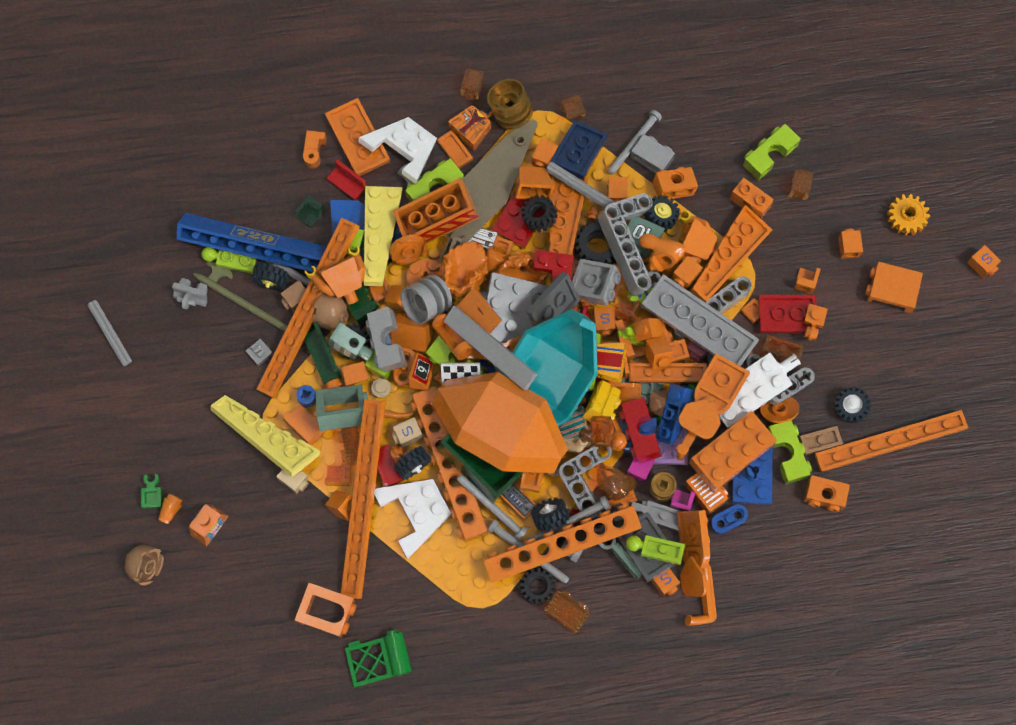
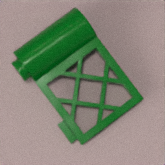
[345,630,412,688]

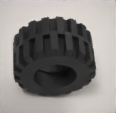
[574,219,619,265]

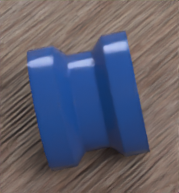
[296,385,316,407]

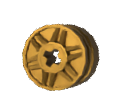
[487,79,533,129]

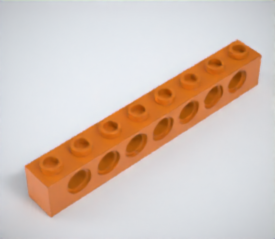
[410,387,488,542]
[484,503,642,583]

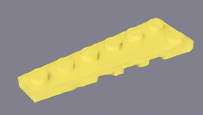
[364,186,402,286]
[211,395,320,477]

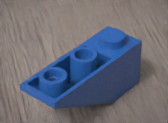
[656,384,695,445]

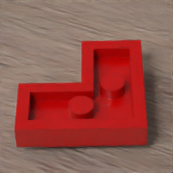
[533,250,573,285]

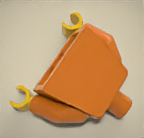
[678,211,717,264]
[305,246,366,305]

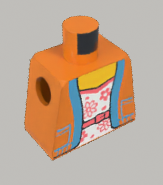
[189,504,229,547]

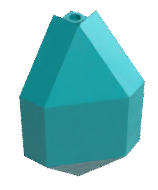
[500,309,598,426]

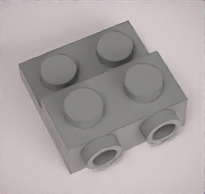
[572,259,621,306]

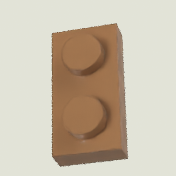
[799,426,843,456]

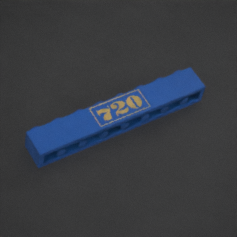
[177,213,327,272]

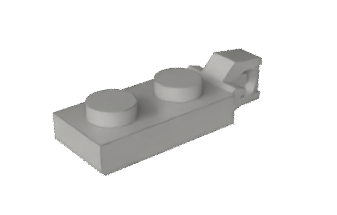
[630,501,680,532]

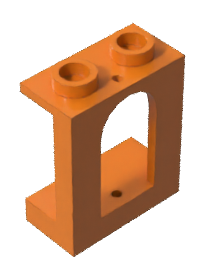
[295,583,357,638]

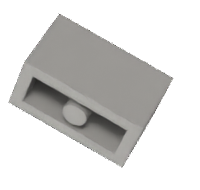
[630,134,675,174]

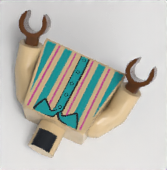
[558,397,595,453]

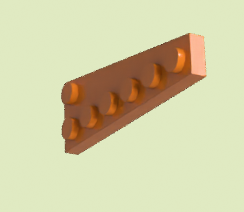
[549,175,589,274]
[690,205,772,303]

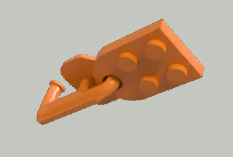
[675,353,750,460]
[677,510,717,626]

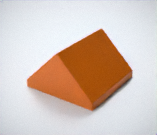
[391,311,434,353]

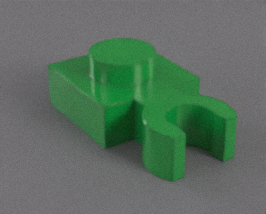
[141,474,162,509]

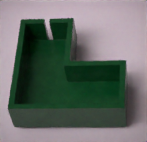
[437,434,524,504]

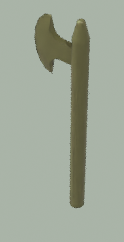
[193,261,288,332]

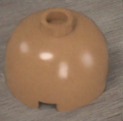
[312,293,349,330]
[124,544,164,586]

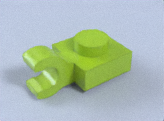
[617,324,646,346]

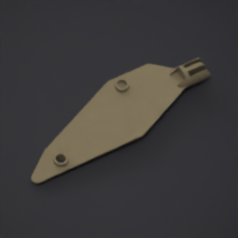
[440,120,537,259]

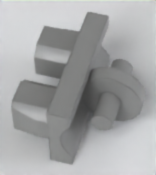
[172,278,208,310]

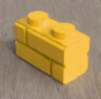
[583,380,621,428]

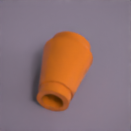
[158,493,183,524]

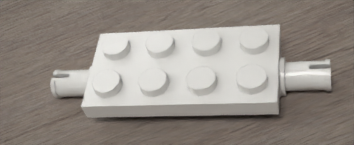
[719,353,801,429]

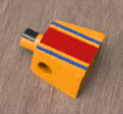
[596,343,627,384]

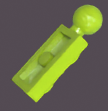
[201,247,257,274]
[626,535,685,565]

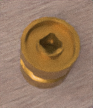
[649,472,677,502]

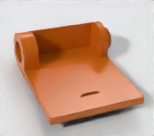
[432,287,502,360]

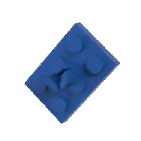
[732,447,773,505]

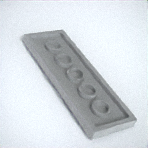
[641,274,759,366]

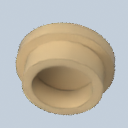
[372,379,391,398]

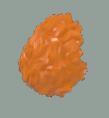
[438,241,488,298]
[496,251,549,284]

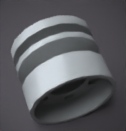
[401,275,452,324]

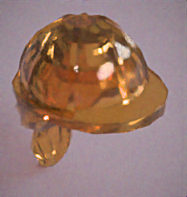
[594,453,637,501]

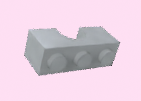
[366,307,407,372]

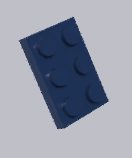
[550,120,608,180]

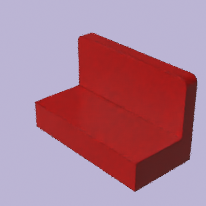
[326,159,367,200]
[377,444,403,487]

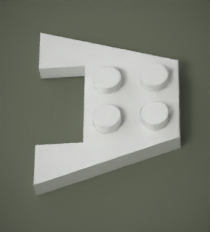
[358,117,437,184]
[374,479,451,559]

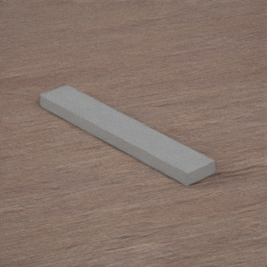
[443,306,538,390]

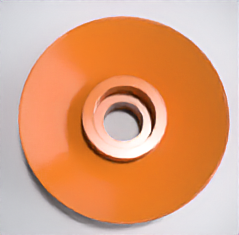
[760,395,799,423]

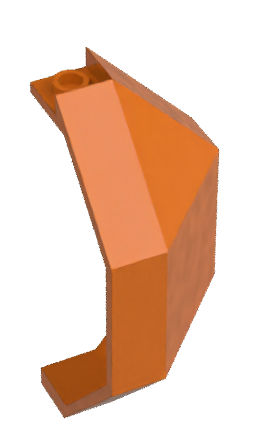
[432,372,568,473]

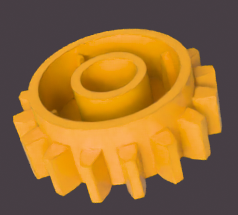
[887,194,930,236]

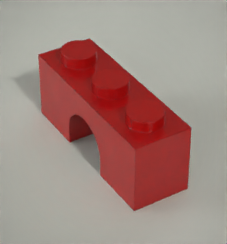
[620,397,662,463]

